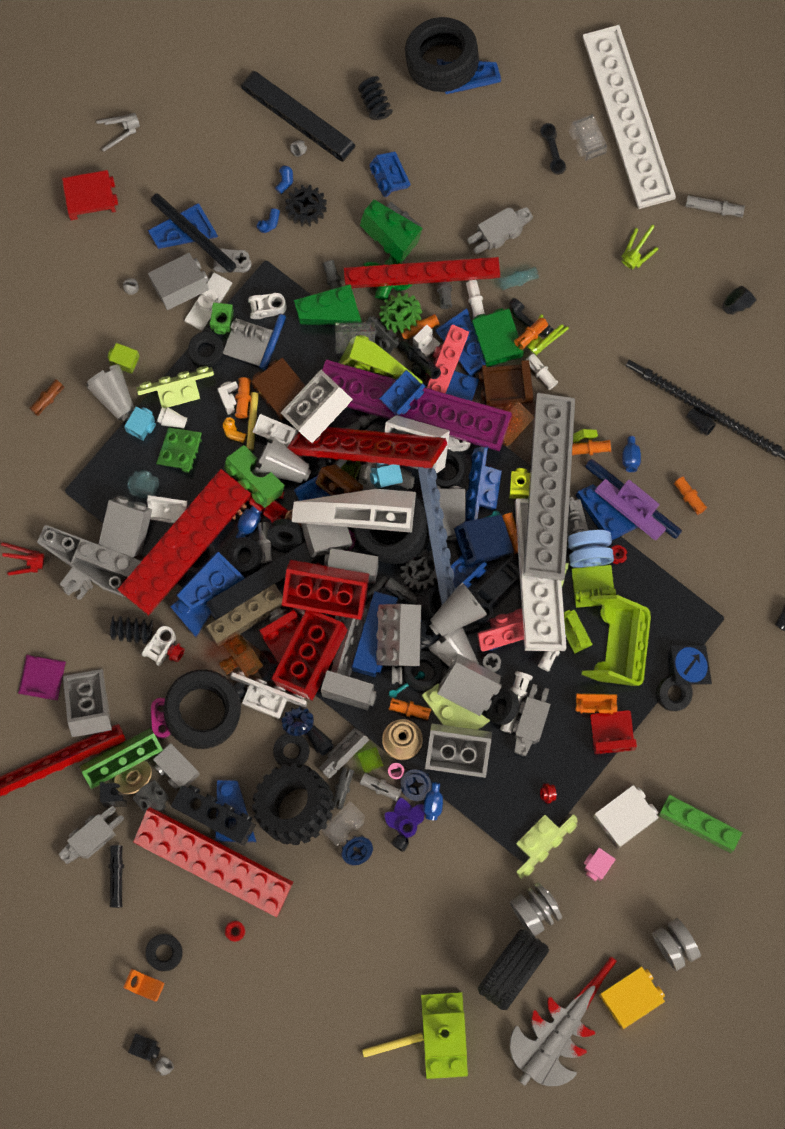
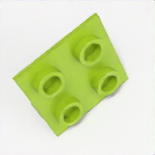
[572,565,616,608]

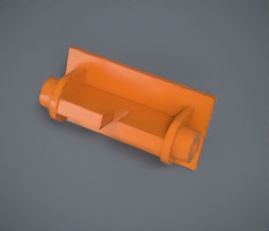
[576,693,617,714]

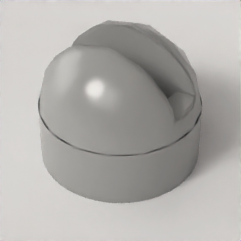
[290,140,307,157]
[123,278,139,295]
[155,1057,174,1076]

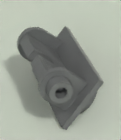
[362,316,400,355]

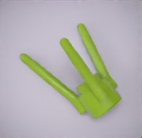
[621,225,658,269]
[526,314,569,356]

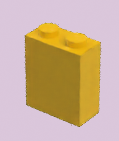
[599,967,665,1030]

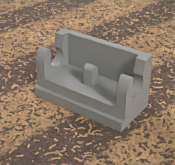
[60,567,93,600]

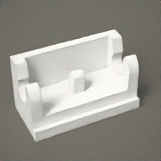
[253,414,299,447]
[147,495,189,524]

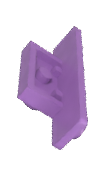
[595,479,666,540]

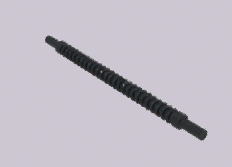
[626,359,785,460]

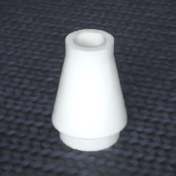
[157,407,187,429]

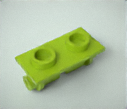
[564,609,593,654]

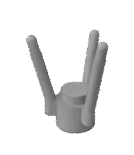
[96,112,140,151]

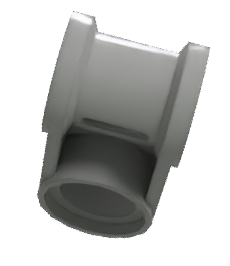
[213,249,252,273]

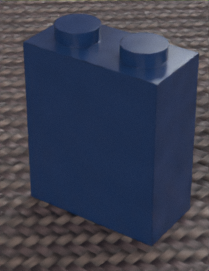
[454,515,514,566]

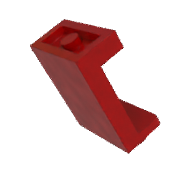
[62,170,118,220]

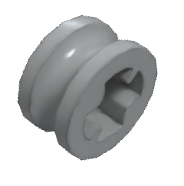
[483,653,501,672]
[392,666,402,684]

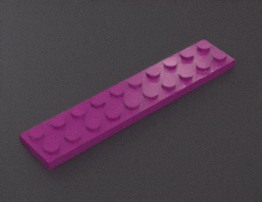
[322,360,512,451]

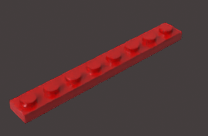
[344,257,500,288]
[0,724,126,796]

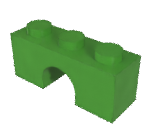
[224,445,285,508]

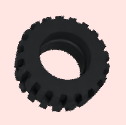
[252,763,334,845]

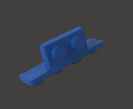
[465,447,502,522]

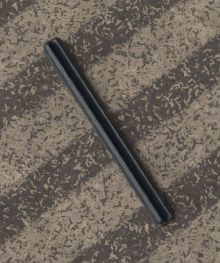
[151,193,236,273]

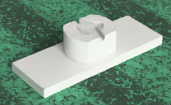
[184,273,232,331]

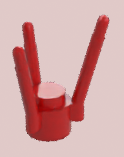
[1,542,44,576]

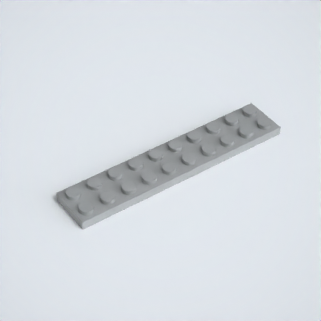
[524,393,575,581]

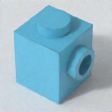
[124,407,156,440]
[370,463,403,488]

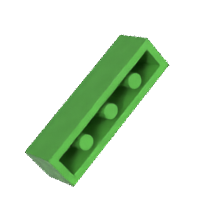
[79,728,163,789]
[658,795,743,853]

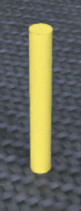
[246,392,259,451]
[362,1032,424,1058]

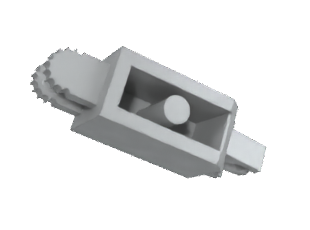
[467,207,533,254]
[512,684,551,756]
[59,806,124,864]

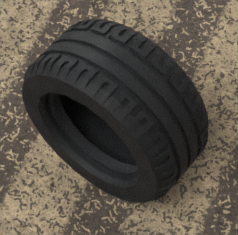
[405,17,479,92]
[353,485,430,564]
[163,669,241,749]
[477,929,549,1010]

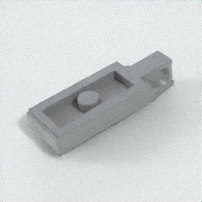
[319,728,369,778]

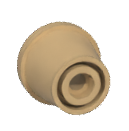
[382,719,423,760]

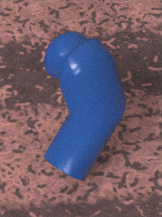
[275,166,293,194]
[257,209,280,233]

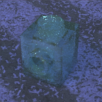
[127,470,159,499]

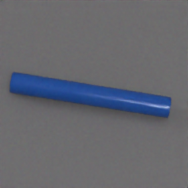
[259,314,286,370]

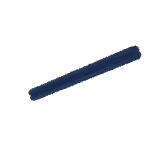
[585,459,682,539]

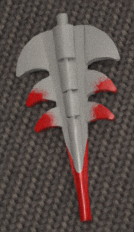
[509,956,617,1086]

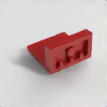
[260,610,300,662]
[590,710,637,754]

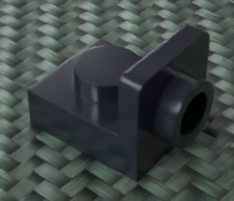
[304,456,336,479]
[128,1034,161,1062]

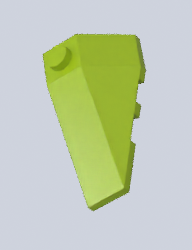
[339,335,423,383]

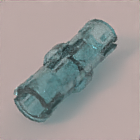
[498,266,539,291]

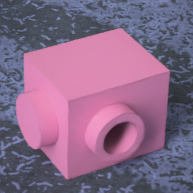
[584,848,616,882]

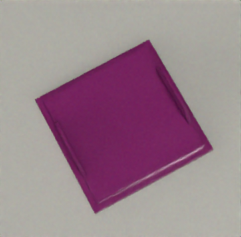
[18,655,66,701]

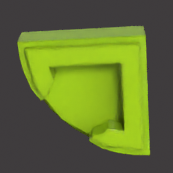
[573,429,598,443]

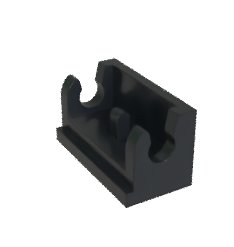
[100,782,127,808]

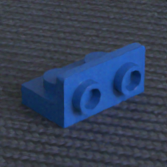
[369,152,411,197]

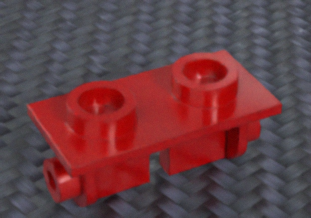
[248,496,288,523]

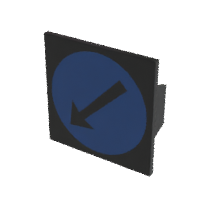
[669,645,712,685]

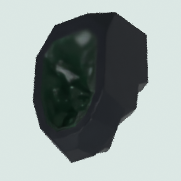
[722,286,757,315]

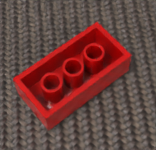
[282,560,370,620]
[272,610,348,701]

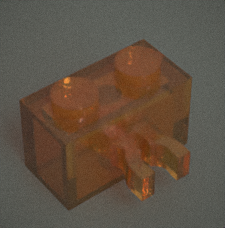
[502,401,535,446]
[219,634,263,677]

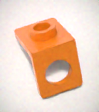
[124,969,164,1002]

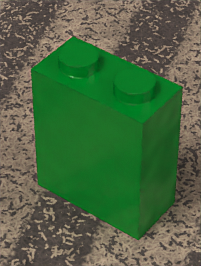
[472,308,524,368]

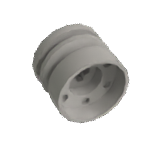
[509,882,563,936]

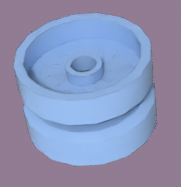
[567,530,614,568]

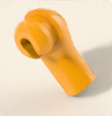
[223,417,247,443]

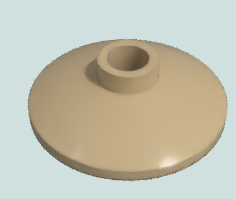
[114,761,152,794]

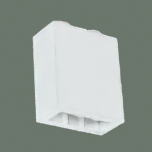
[593,785,659,849]

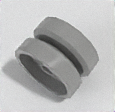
[652,918,701,972]

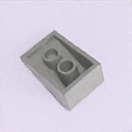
[63,669,112,737]

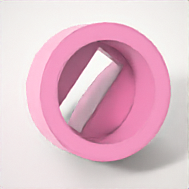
[388,763,404,779]

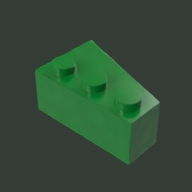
[360,199,423,264]
[294,284,362,326]

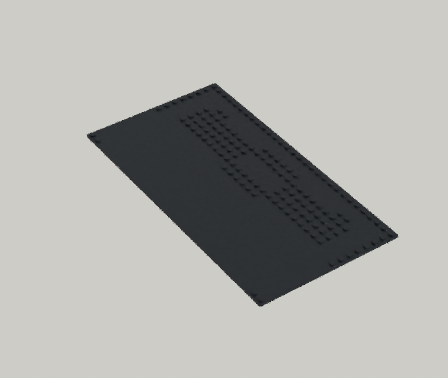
[65,261,724,864]

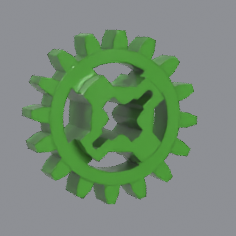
[379,293,422,333]

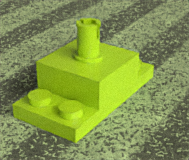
[421,992,468,1079]

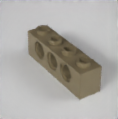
[206,584,284,648]

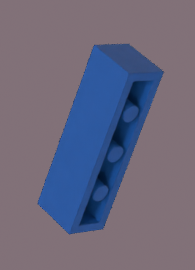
[352,591,398,677]

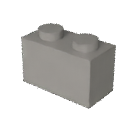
[153,743,200,790]

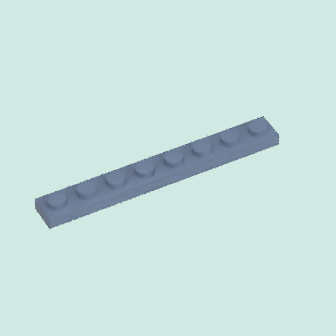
[418,467,456,605]

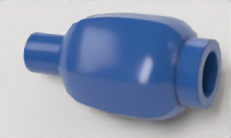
[622,436,641,472]
[235,506,262,538]
[423,782,443,820]

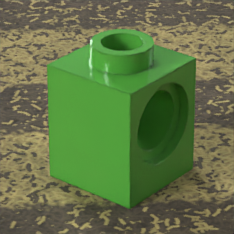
[210,303,234,334]

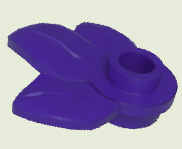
[385,798,425,838]

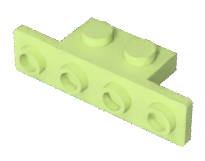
[136,366,214,408]
[516,814,578,879]

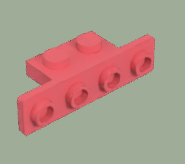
[425,325,469,393]
[478,609,524,652]

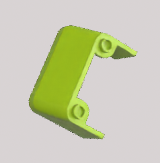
[582,595,651,686]

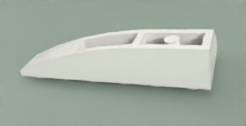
[292,489,416,532]

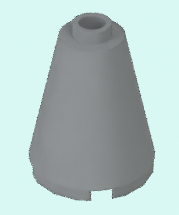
[86,364,135,421]
[254,436,311,483]
[429,583,487,636]
[428,627,479,667]

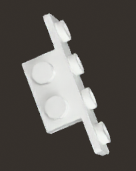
[230,671,307,719]

